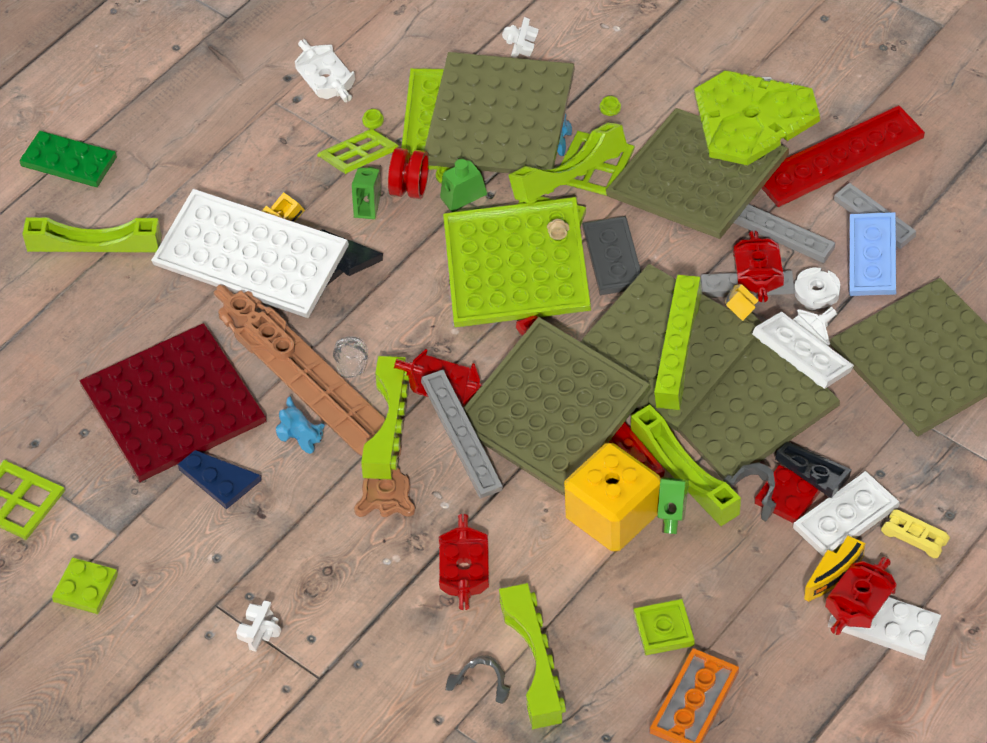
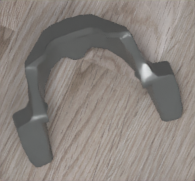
[723,463,776,522]
[445,655,510,704]

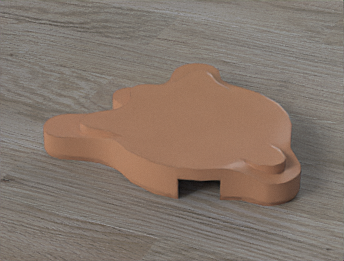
[354,468,415,517]

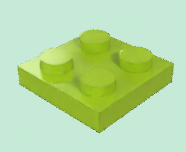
[52,557,118,614]
[634,599,695,656]

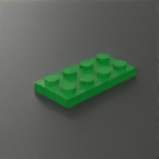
[19,130,117,188]

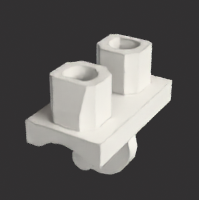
[502,17,539,58]
[236,600,281,652]

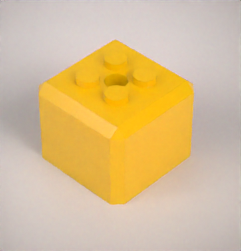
[564,443,660,551]

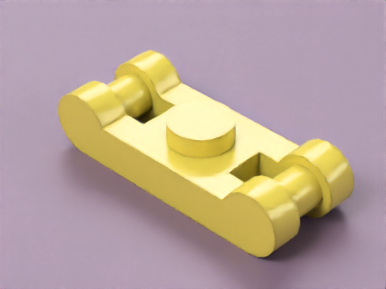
[881,510,950,558]

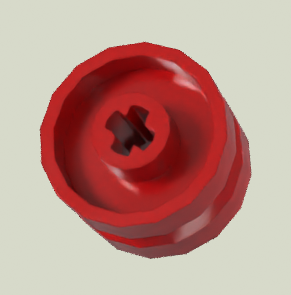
[388,147,429,199]

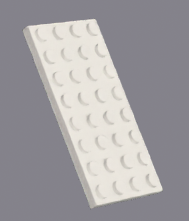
[151,189,349,318]

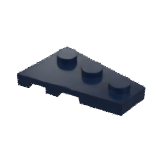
[177,450,262,510]

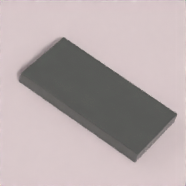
[582,216,641,295]

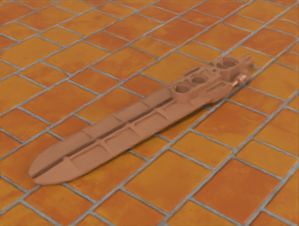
[214,285,401,457]

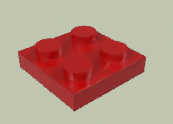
[754,465,821,524]

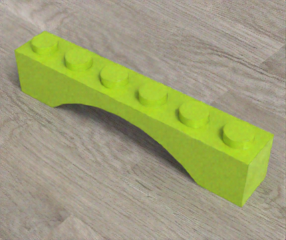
[508,122,628,203]
[22,217,162,252]
[654,275,702,410]
[361,356,409,479]
[631,405,741,526]
[499,583,566,730]

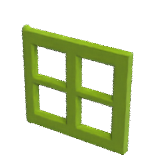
[317,129,399,174]
[560,131,635,196]
[0,460,65,540]

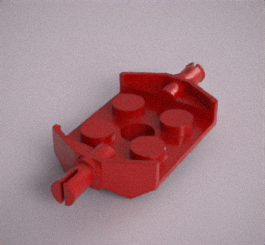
[733,231,784,302]
[394,349,482,407]
[439,514,489,610]
[825,557,897,635]

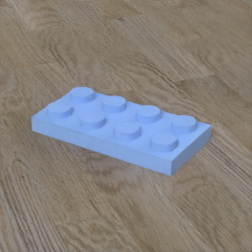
[850,212,896,296]

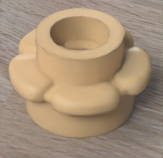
[547,219,569,240]

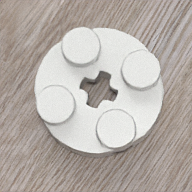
[794,268,840,311]

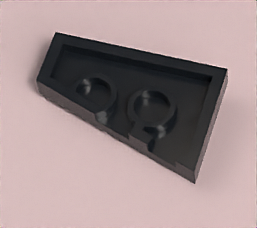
[320,229,383,276]
[775,442,852,498]

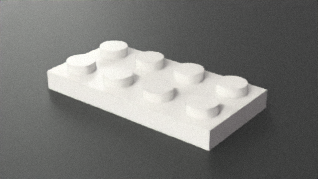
[752,312,854,389]
[793,471,899,556]
[828,588,941,660]

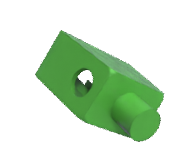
[440,159,487,212]
[352,167,381,219]
[658,477,689,534]

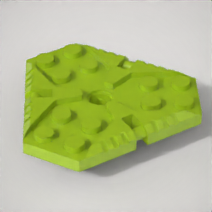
[694,71,820,166]

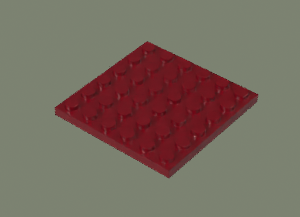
[79,323,267,482]

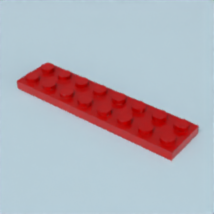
[761,105,925,207]

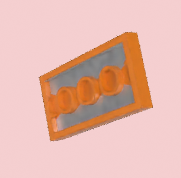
[650,648,739,743]

